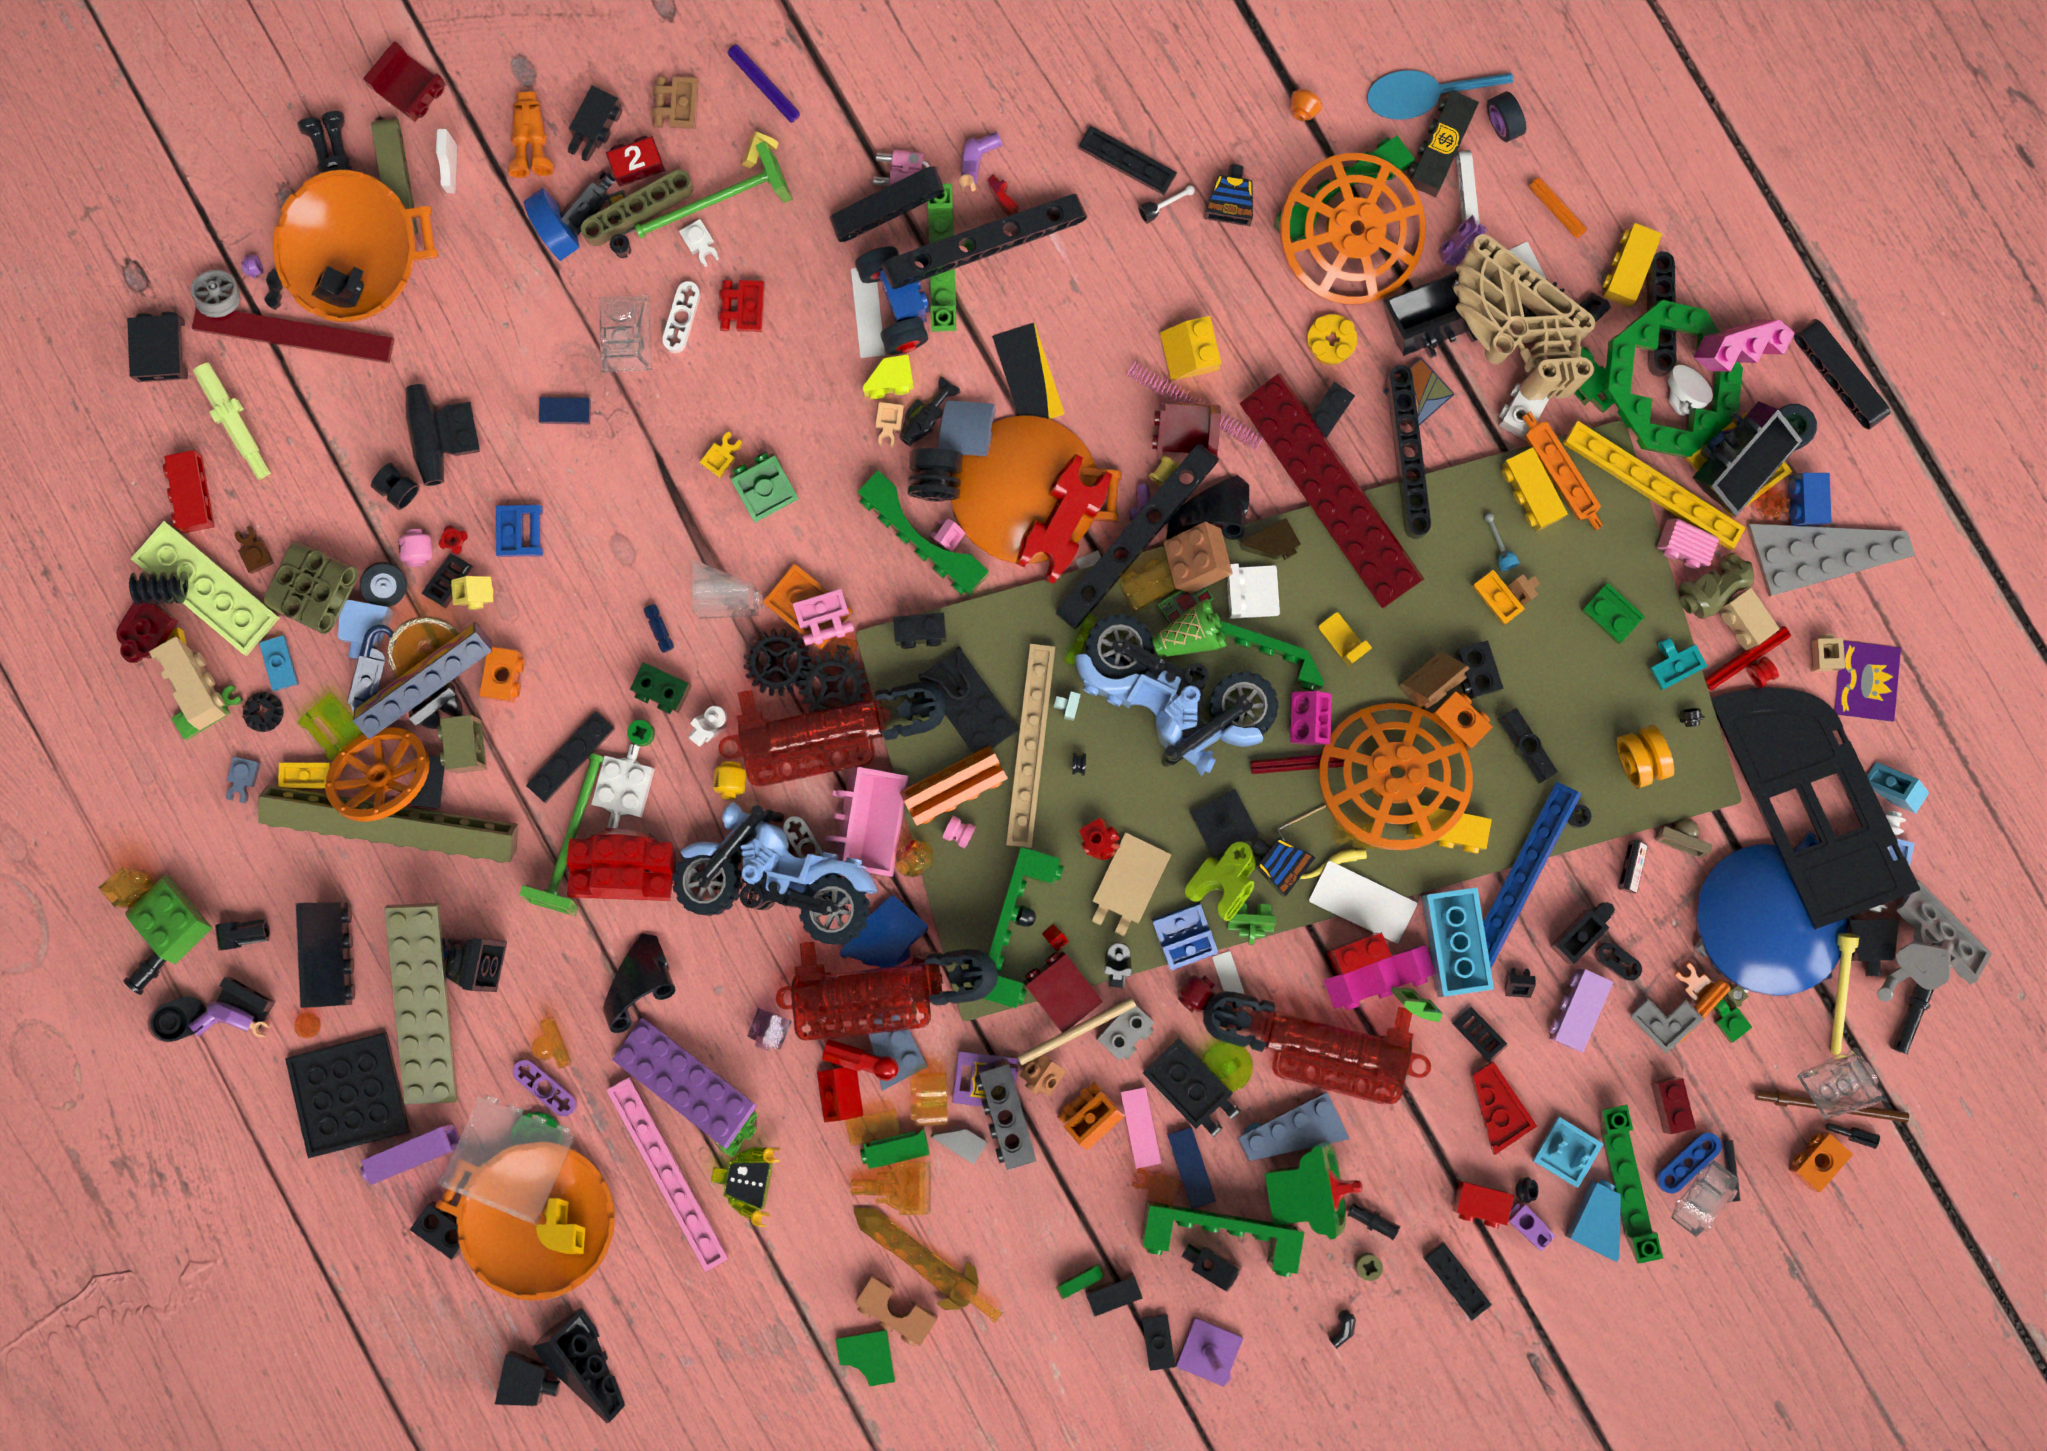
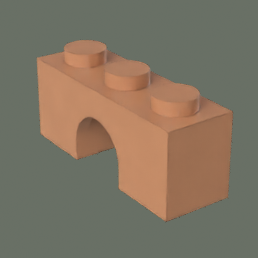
[855,1274,938,1346]

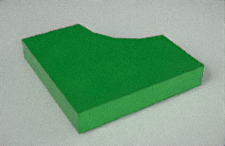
[836,1329,895,1387]

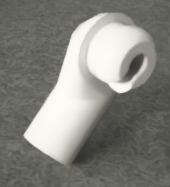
[1668,389,1693,416]

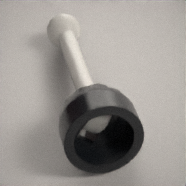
[1138,185,1195,224]

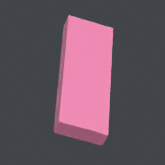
[1120,1087,1161,1169]

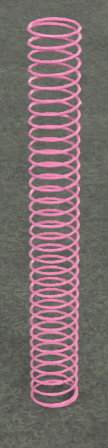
[1127,361,1263,451]

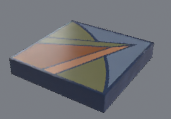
[1383,358,1454,426]

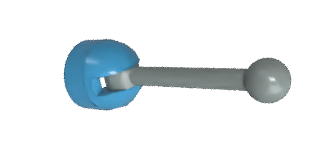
[1484,512,1520,572]

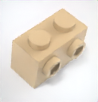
[1719,588,1780,650]

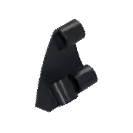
[1166,475,1249,540]
[603,933,676,1033]

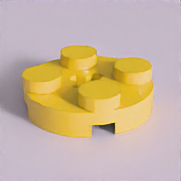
[1307,314,1357,365]

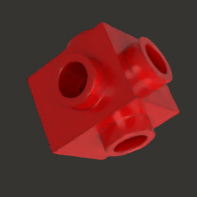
[1079,818,1120,860]

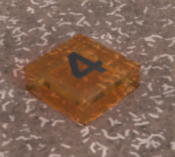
[829,636,858,664]

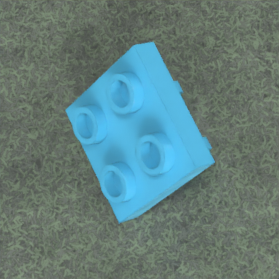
[1532,1116,1603,1188]

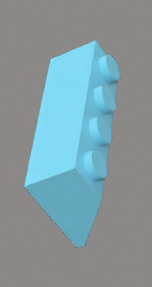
[1421,887,1494,997]

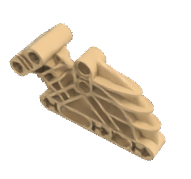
[1453,234,1595,400]

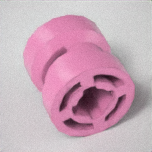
[942,815,976,849]

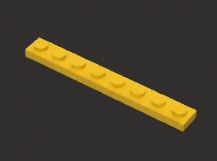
[1563,421,1746,550]

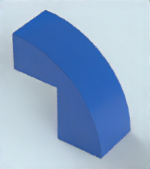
[523,188,580,261]

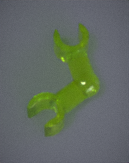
[1064,614,1098,666]

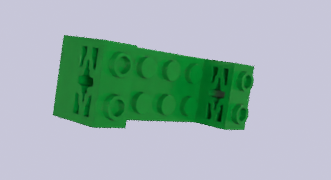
[983,847,1064,1008]
[1140,1201,1305,1277]

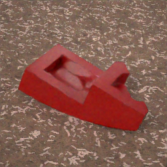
[987,175,1019,216]

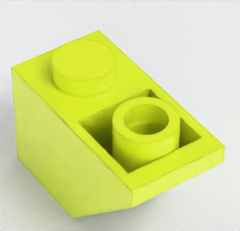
[863,354,914,399]

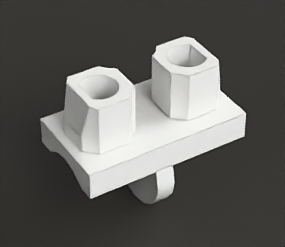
[688,705,728,746]

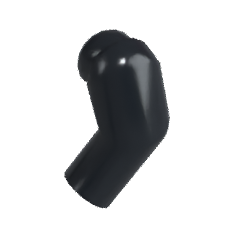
[1329,1310,1356,1349]

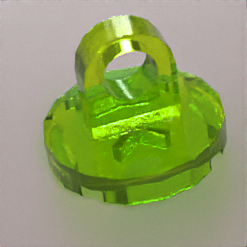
[1203,1041,1253,1092]

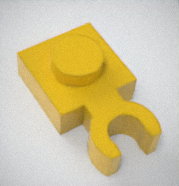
[699,432,742,479]

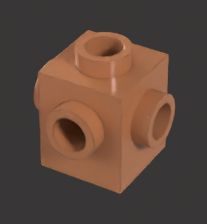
[1019,1055,1066,1096]

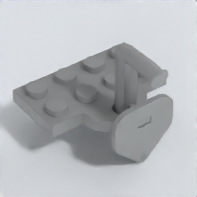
[1877,880,1992,1002]

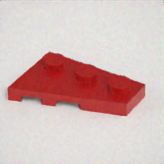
[1471,1061,1537,1155]

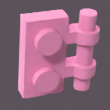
[793,589,854,645]

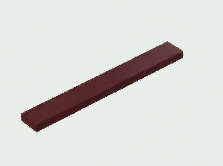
[192,308,394,364]

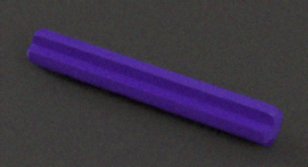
[728,44,800,123]

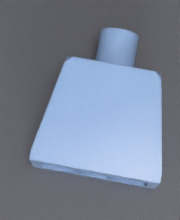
[338,600,393,660]

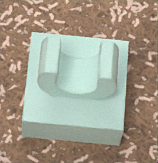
[1054,692,1081,721]

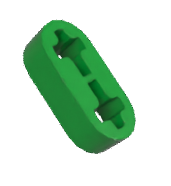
[1056,1264,1105,1299]

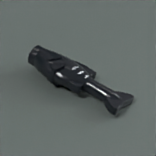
[899,377,961,447]

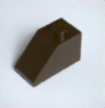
[1240,518,1301,560]

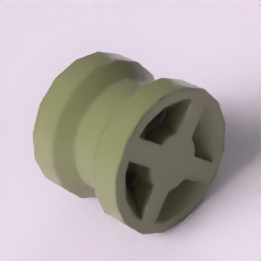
[1354,1253,1383,1281]

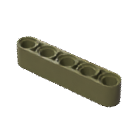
[371,117,418,235]
[581,170,694,246]

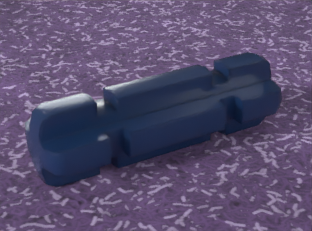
[643,604,674,653]

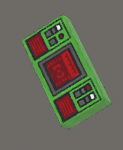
[1157,587,1214,624]

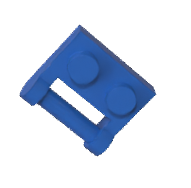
[496,505,543,557]

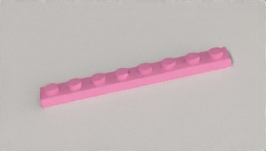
[606,1077,729,1272]

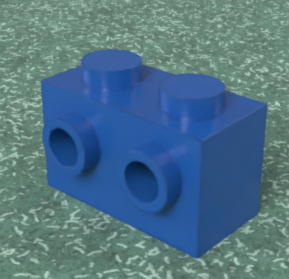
[1788,473,1832,526]

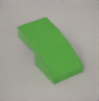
[1391,987,1443,1022]

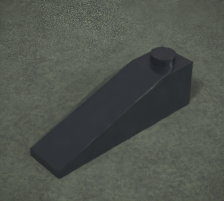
[532,1308,625,1423]

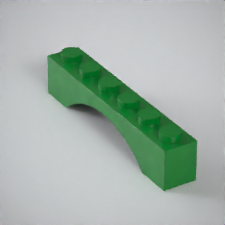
[1274,135,1415,243]
[857,470,989,597]

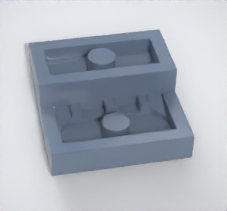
[938,400,996,456]

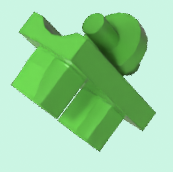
[1227,903,1276,945]

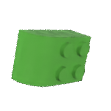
[125,875,213,964]

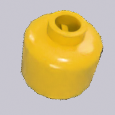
[713,761,747,800]

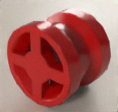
[1747,656,1779,688]

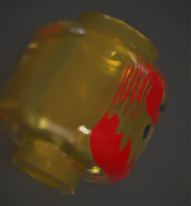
[895,839,933,877]

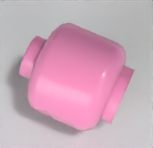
[398,529,432,567]

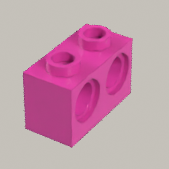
[1290,691,1332,745]

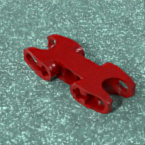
[1015,454,1112,584]

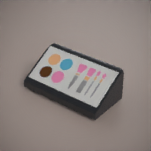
[1618,839,1648,894]

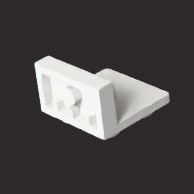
[1226,564,1280,619]

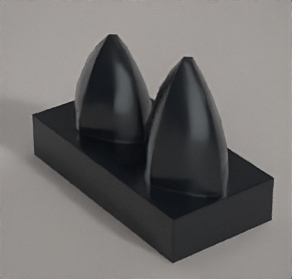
[408,682,463,729]

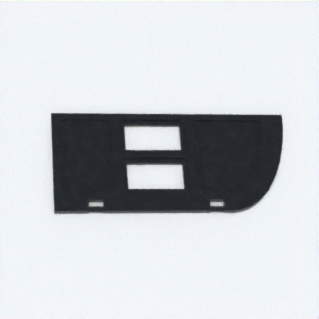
[1711,687,1921,930]

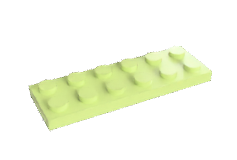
[131,521,280,656]

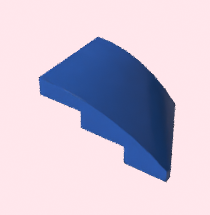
[839,895,928,972]

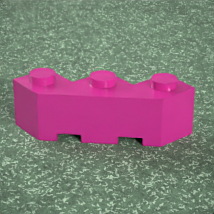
[1694,319,1795,372]
[1324,945,1436,1011]

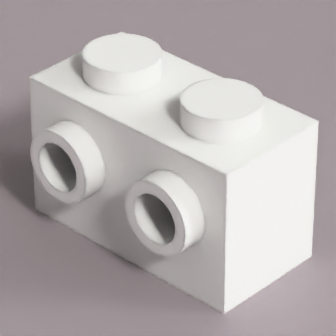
[1498,382,1549,440]

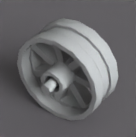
[191,270,241,317]

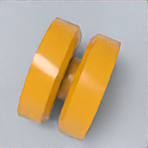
[1616,725,1674,789]

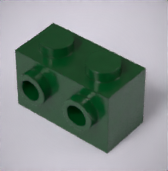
[630,662,692,714]

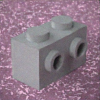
[1096,1006,1155,1060]

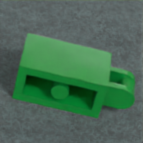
[1573,345,1614,413]

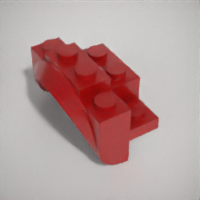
[566,829,676,901]

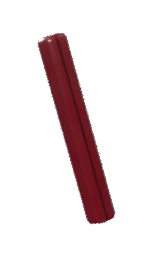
[1250,755,1345,774]

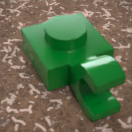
[1713,998,1753,1043]

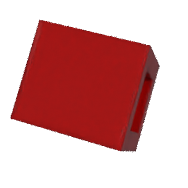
[1042,924,1069,952]

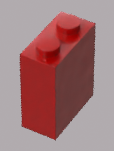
[1326,932,1391,975]

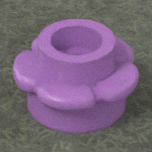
[241,254,263,278]

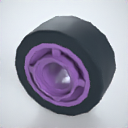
[1487,91,1527,143]

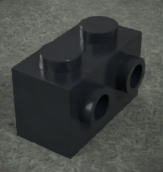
[893,613,947,649]

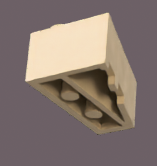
[149,637,226,730]

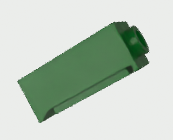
[860,1128,930,1169]

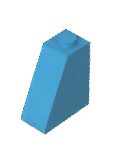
[1565,1179,1621,1262]

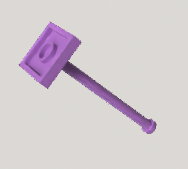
[1176,1317,1243,1387]

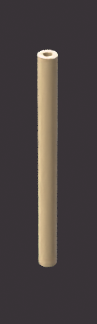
[1017,997,1136,1065]

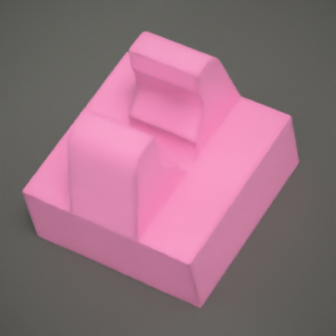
[931,518,965,552]

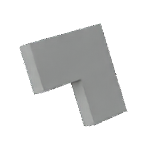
[1630,998,1705,1053]

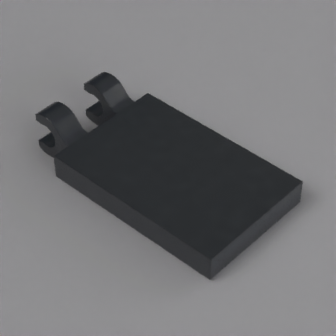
[1143,1037,1241,1137]

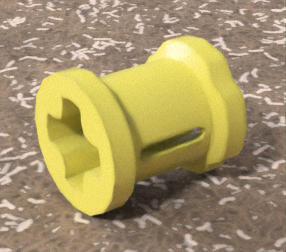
[1149,455,1179,487]

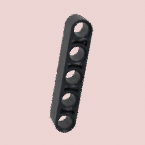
[830,167,945,242]
[1646,251,1677,377]
[1793,319,1891,430]

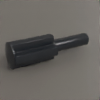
[1826,1123,1880,1149]

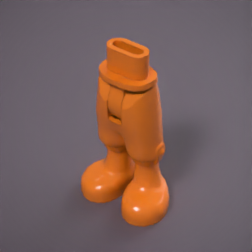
[508,91,555,178]

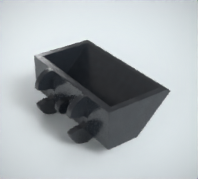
[1382,272,1493,358]
[1692,401,1803,517]

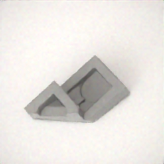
[931,1126,988,1164]

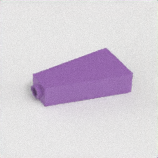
[361,1124,463,1185]

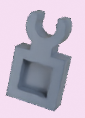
[226,756,261,803]

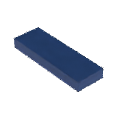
[1167,1127,1216,1209]

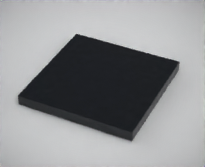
[285,1032,410,1159]

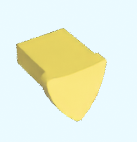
[741,131,779,168]

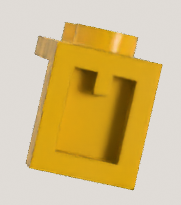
[1318,612,1372,667]

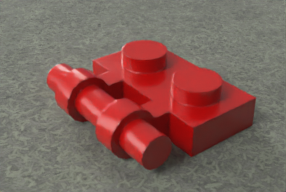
[718,280,765,332]

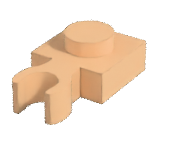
[876,402,904,448]

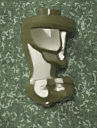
[1679,553,1754,619]

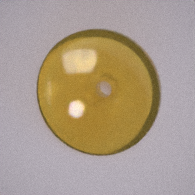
[387,616,459,682]

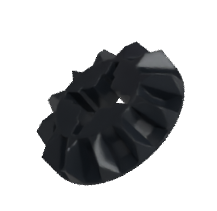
[242,692,284,732]

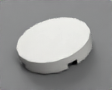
[1668,365,1713,409]

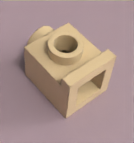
[1812,634,1845,672]

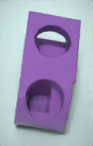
[1508,1200,1555,1251]

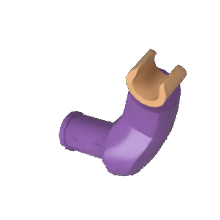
[959,131,1002,192]
[189,1001,271,1037]

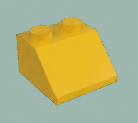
[1160,316,1222,381]

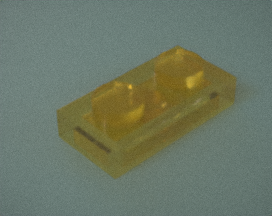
[845,1109,901,1146]

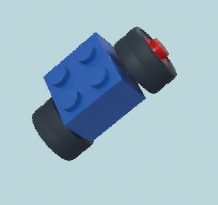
[855,246,929,355]

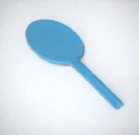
[1367,70,1513,120]

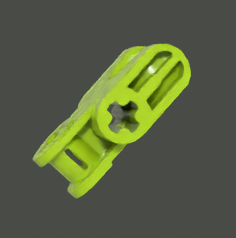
[1185,842,1256,921]

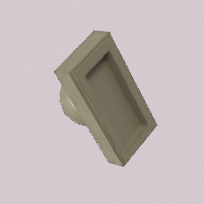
[1655,819,1713,858]

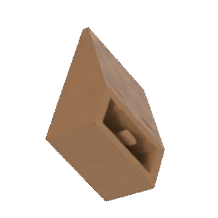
[1398,651,1470,709]

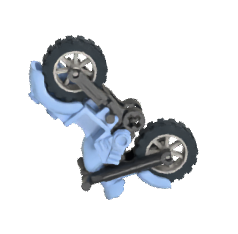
[1075,614,1279,777]
[672,802,878,945]

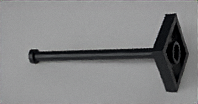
[1190,789,1259,858]

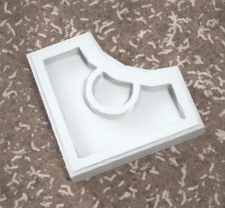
[436,129,457,193]

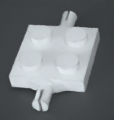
[591,744,655,829]

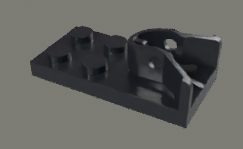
[918,646,1019,753]

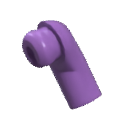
[1129,484,1150,520]

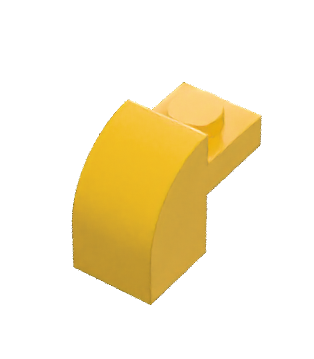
[536,1198,586,1254]

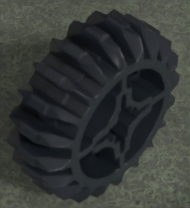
[743,629,812,697]

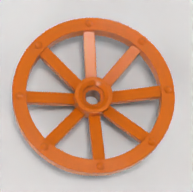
[325,727,430,822]

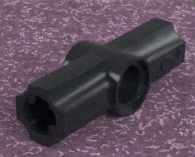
[1497,708,1558,784]

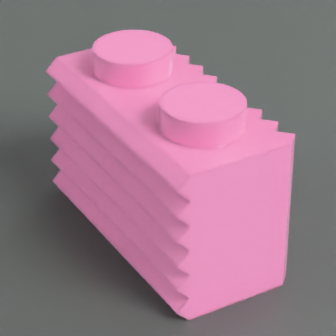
[1657,519,1719,569]

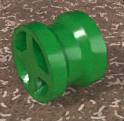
[627,720,655,747]

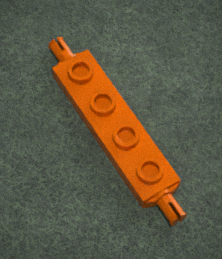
[1522,411,1604,531]

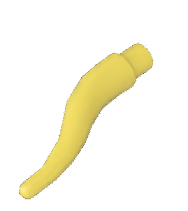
[1300,848,1367,879]

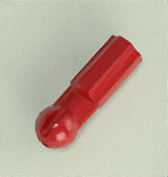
[822,1039,899,1081]

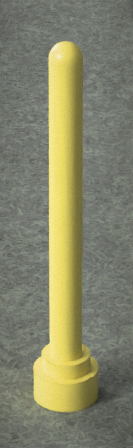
[1830,933,1859,1055]

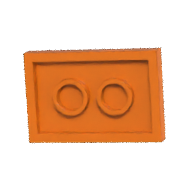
[762,564,853,651]

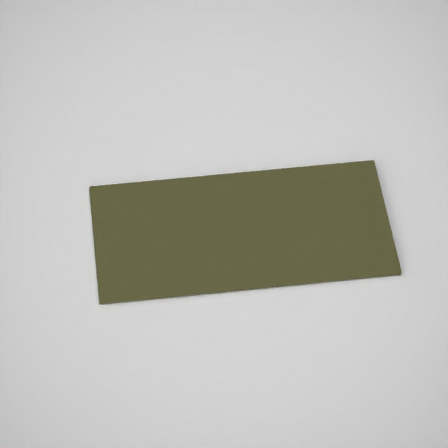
[856,420,1741,1021]

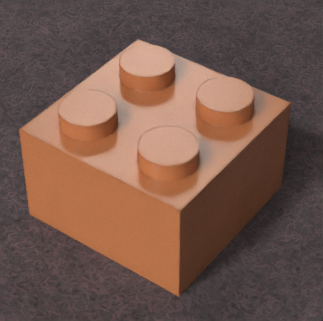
[1163,522,1233,594]

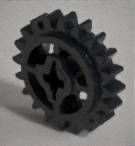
[799,652,868,721]

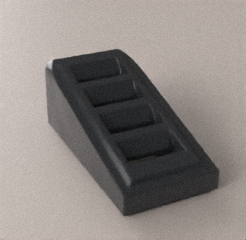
[421,553,473,608]
[1453,1007,1508,1063]

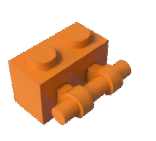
[1057,1082,1125,1150]

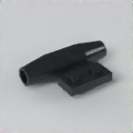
[405,384,480,486]

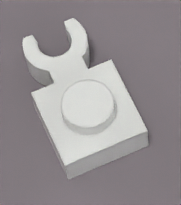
[679,219,719,267]

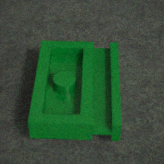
[1581,583,1645,644]

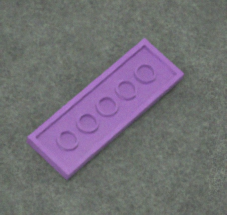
[612,1018,757,1148]

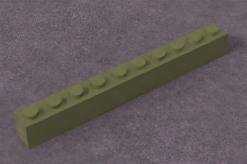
[258,785,518,863]

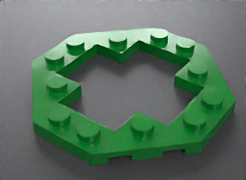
[1603,300,1743,458]

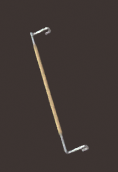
[1277,793,1366,840]

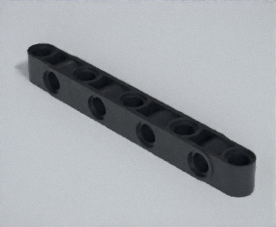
[881,194,1088,289]
[1055,443,1219,630]

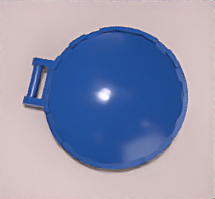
[1696,831,1848,996]

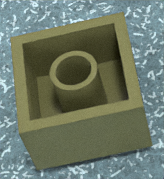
[437,715,487,774]

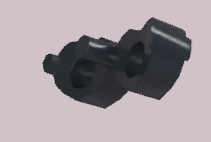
[264,269,283,310]

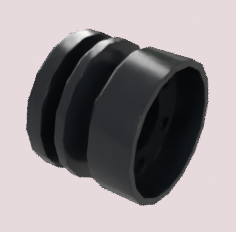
[907,448,963,502]

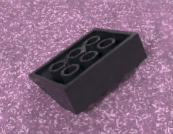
[296,902,355,1008]

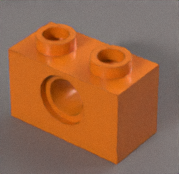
[479,647,525,703]
[1433,691,1492,750]
[1789,1132,1853,1193]

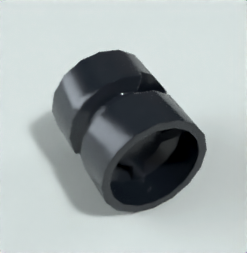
[371,463,420,510]

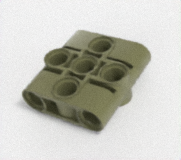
[264,541,358,634]

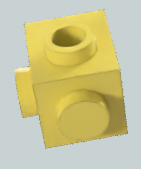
[451,576,493,610]

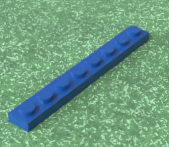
[1483,781,1581,968]

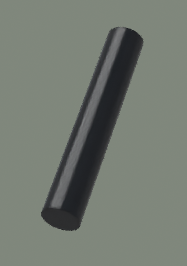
[1723,1140,1741,1202]

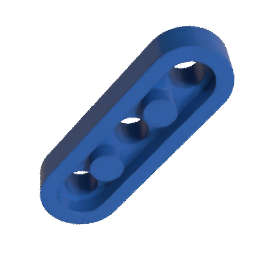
[1656,1132,1722,1194]

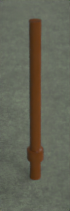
[1755,1090,1909,1123]

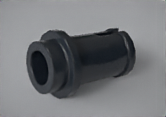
[609,234,631,259]

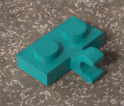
[1649,638,1708,690]

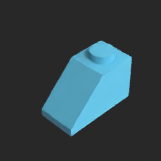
[1867,762,1929,814]

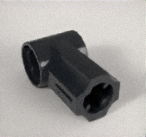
[215,919,270,951]

